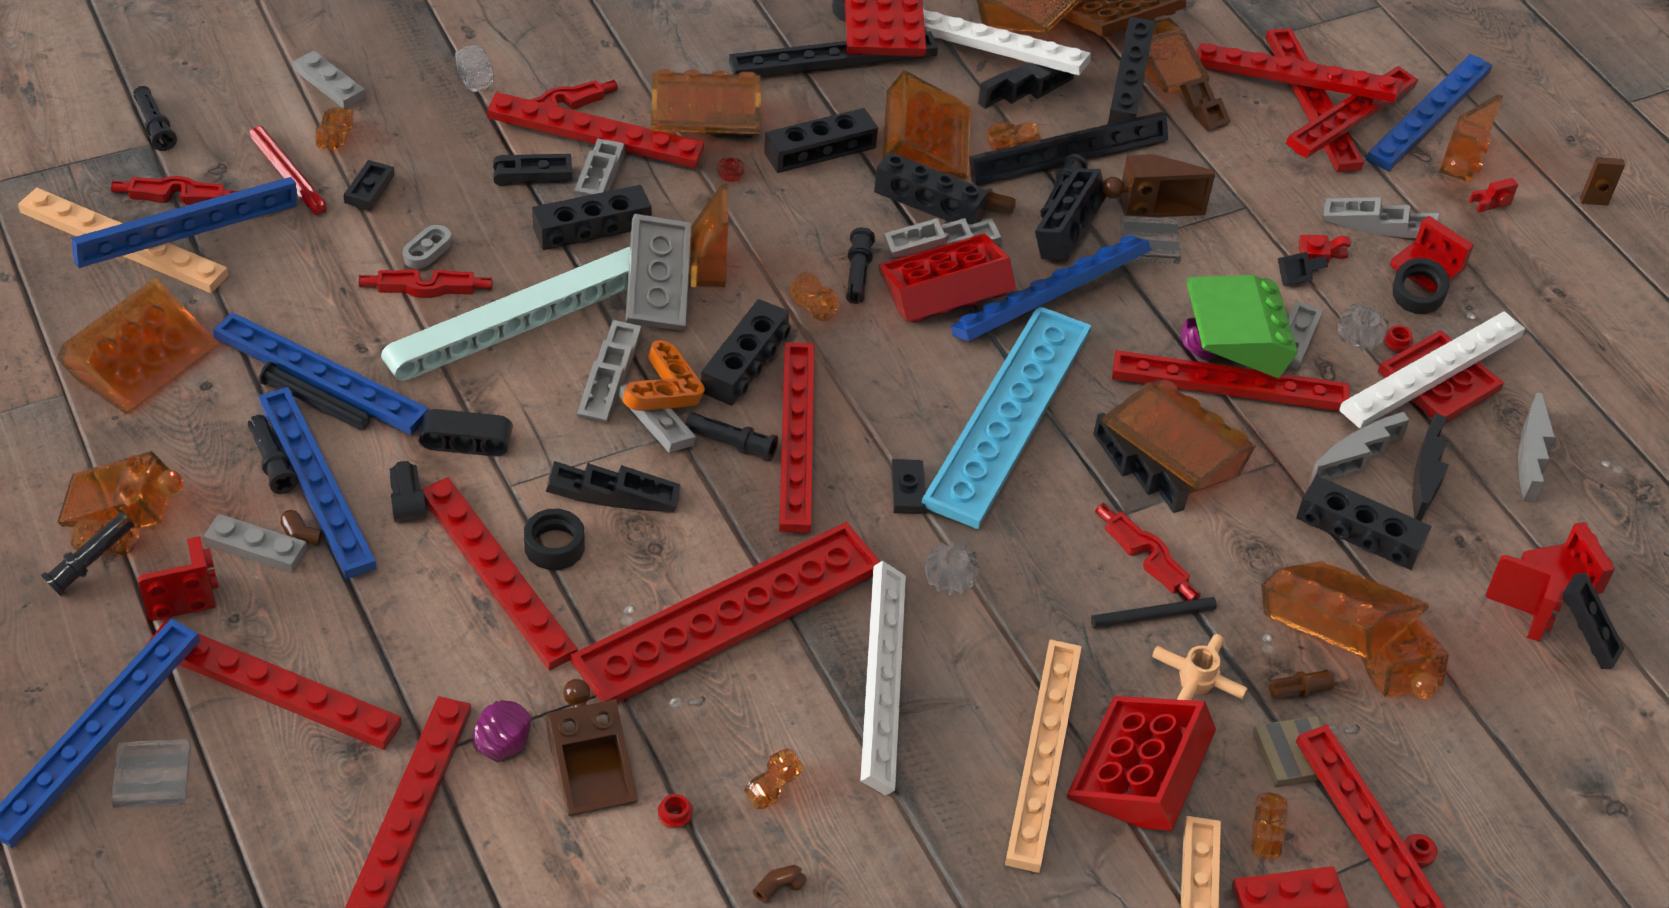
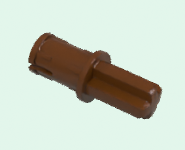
[986,189,1016,214]
[1269,669,1335,699]

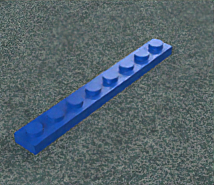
[1366,54,1492,172]
[71,177,297,268]
[951,235,1151,341]
[213,312,429,435]
[258,387,377,579]
[0,618,200,848]

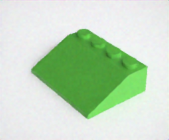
[1186,275,1298,378]

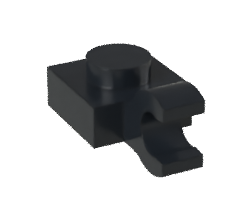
[1277,252,1328,286]

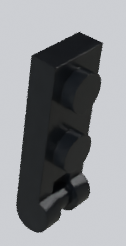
[493,154,572,186]

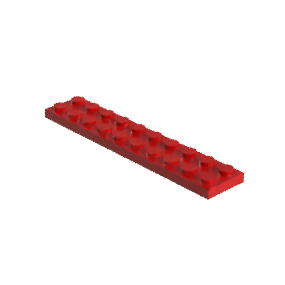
[571,522,881,703]

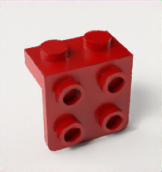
[1390,216,1474,293]
[1521,522,1615,600]
[138,536,219,621]
[1486,555,1565,642]

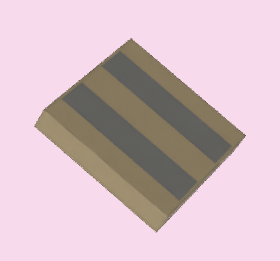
[1253,716,1322,787]

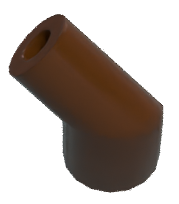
[280,510,322,545]
[753,865,807,902]

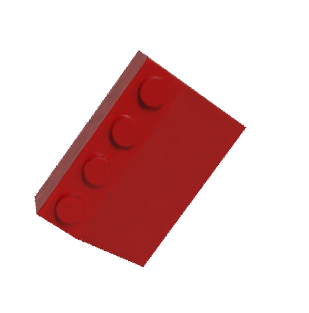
[878,233,1016,322]
[1067,696,1216,831]

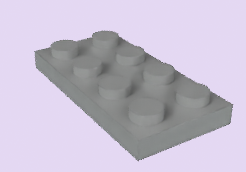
[625,214,691,331]

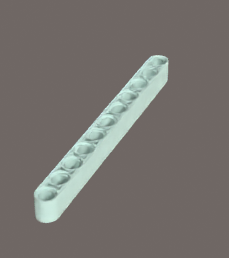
[381,247,630,381]

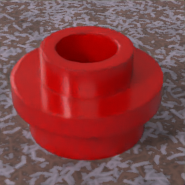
[1384,325,1413,352]
[658,794,693,828]
[1404,834,1438,868]

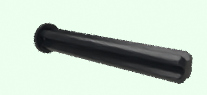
[259,362,370,430]

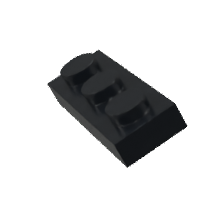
[1562,573,1625,669]

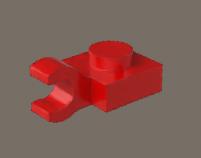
[1469,177,1519,212]
[1299,235,1351,263]

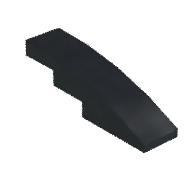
[978,63,1074,109]
[1093,413,1190,513]
[1412,413,1449,521]
[546,461,680,511]

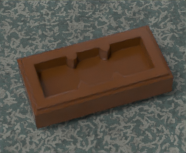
[1580,157,1625,206]

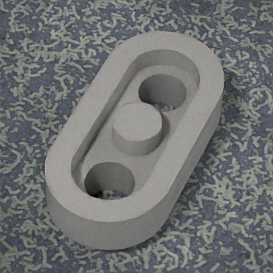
[403,225,451,269]

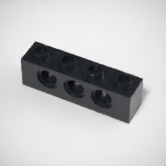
[1108,16,1155,124]
[764,108,878,173]
[874,152,989,225]
[1035,168,1106,261]
[532,185,652,250]
[701,299,791,406]
[1296,475,1432,570]

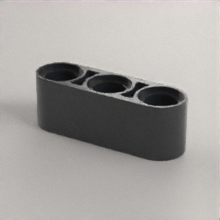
[418,409,513,457]

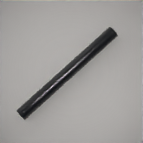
[1091,597,1217,628]

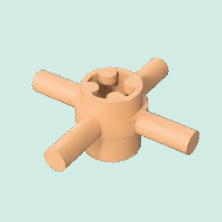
[1152,634,1248,700]

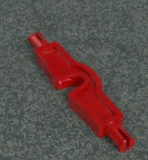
[506,79,618,124]
[111,176,241,205]
[359,269,493,298]
[1095,503,1201,600]

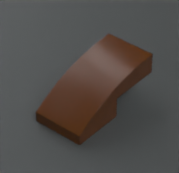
[1180,76,1231,131]

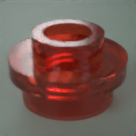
[717,157,744,182]

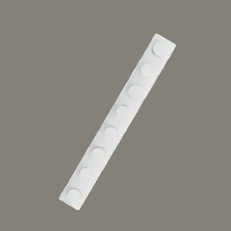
[923,10,1091,75]
[1339,311,1525,429]
[860,561,906,796]

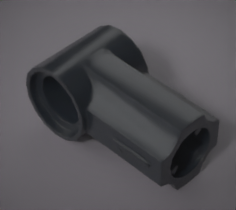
[390,461,426,522]

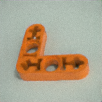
[622,340,705,411]

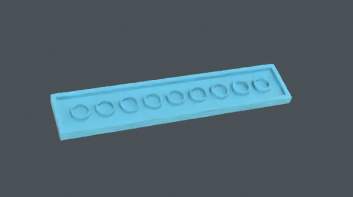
[922,306,1092,529]

